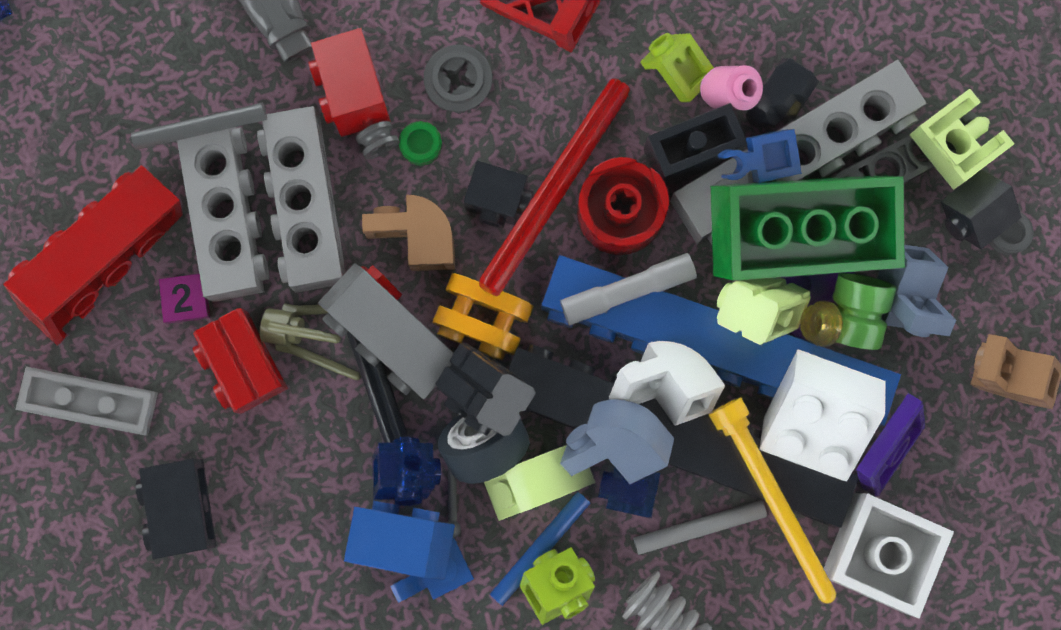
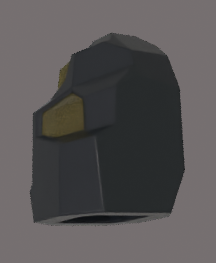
[745,58,819,128]

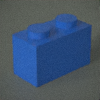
[344,500,455,579]

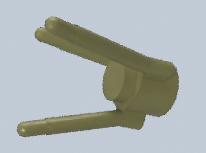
[260,303,361,380]

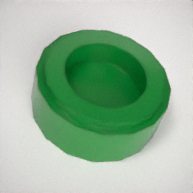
[399,121,442,166]

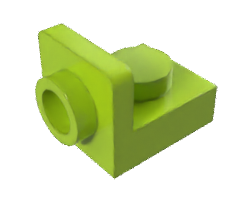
[640,33,714,102]

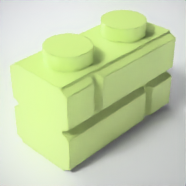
[717,277,811,345]

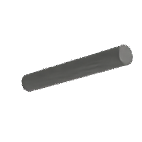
[131,102,267,150]

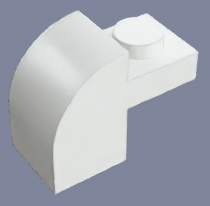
[609,341,725,426]

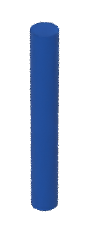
[490,491,591,606]

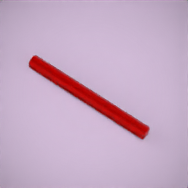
[479,78,630,296]

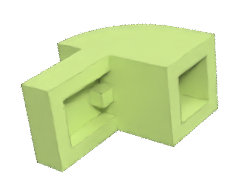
[484,445,596,521]

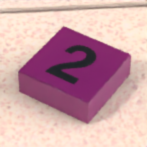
[159,274,210,324]

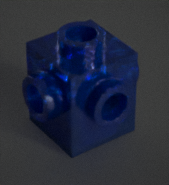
[372,437,441,506]

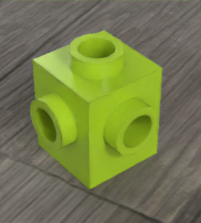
[520,547,595,625]

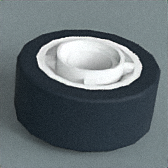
[438,415,530,484]

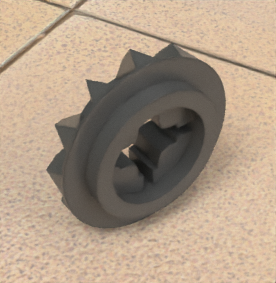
[424,45,493,114]

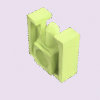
[910,89,1014,190]

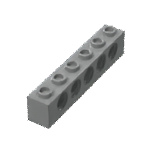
[670,60,927,245]

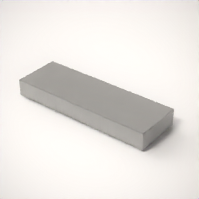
[15,366,158,436]

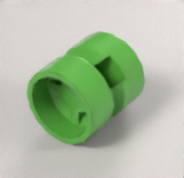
[824,273,897,350]

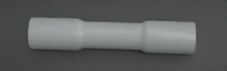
[560,253,697,326]

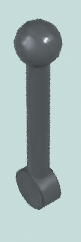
[447,468,461,538]

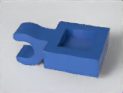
[390,538,474,603]

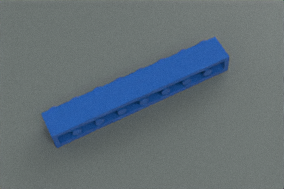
[541,255,901,427]

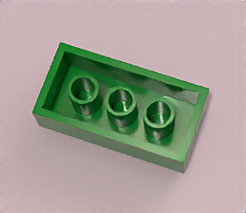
[710,176,905,281]

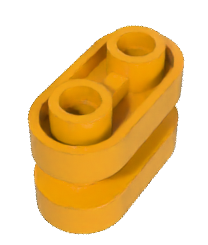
[432,273,534,360]

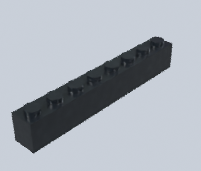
[509,344,859,528]

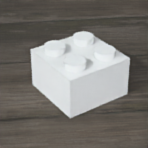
[759,349,886,482]
[824,493,954,618]

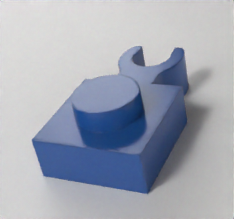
[718,129,802,183]

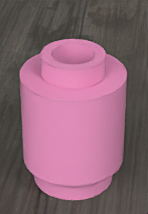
[700,65,763,110]

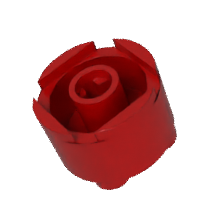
[577,157,669,255]

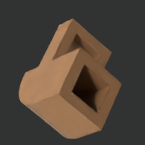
[362,195,455,271]
[971,334,1061,410]

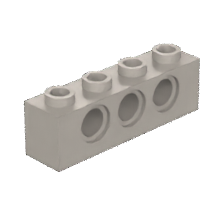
[257,106,346,293]
[177,127,269,302]

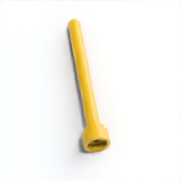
[709,397,836,604]

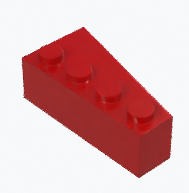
[3,165,183,346]

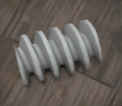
[622,570,712,630]

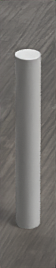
[633,500,767,555]

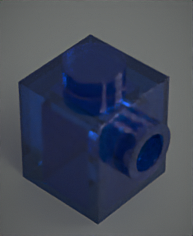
[598,465,661,518]

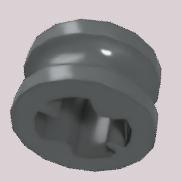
[355,121,400,160]

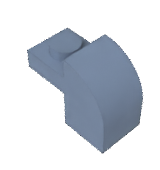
[877,245,956,337]
[560,399,674,484]

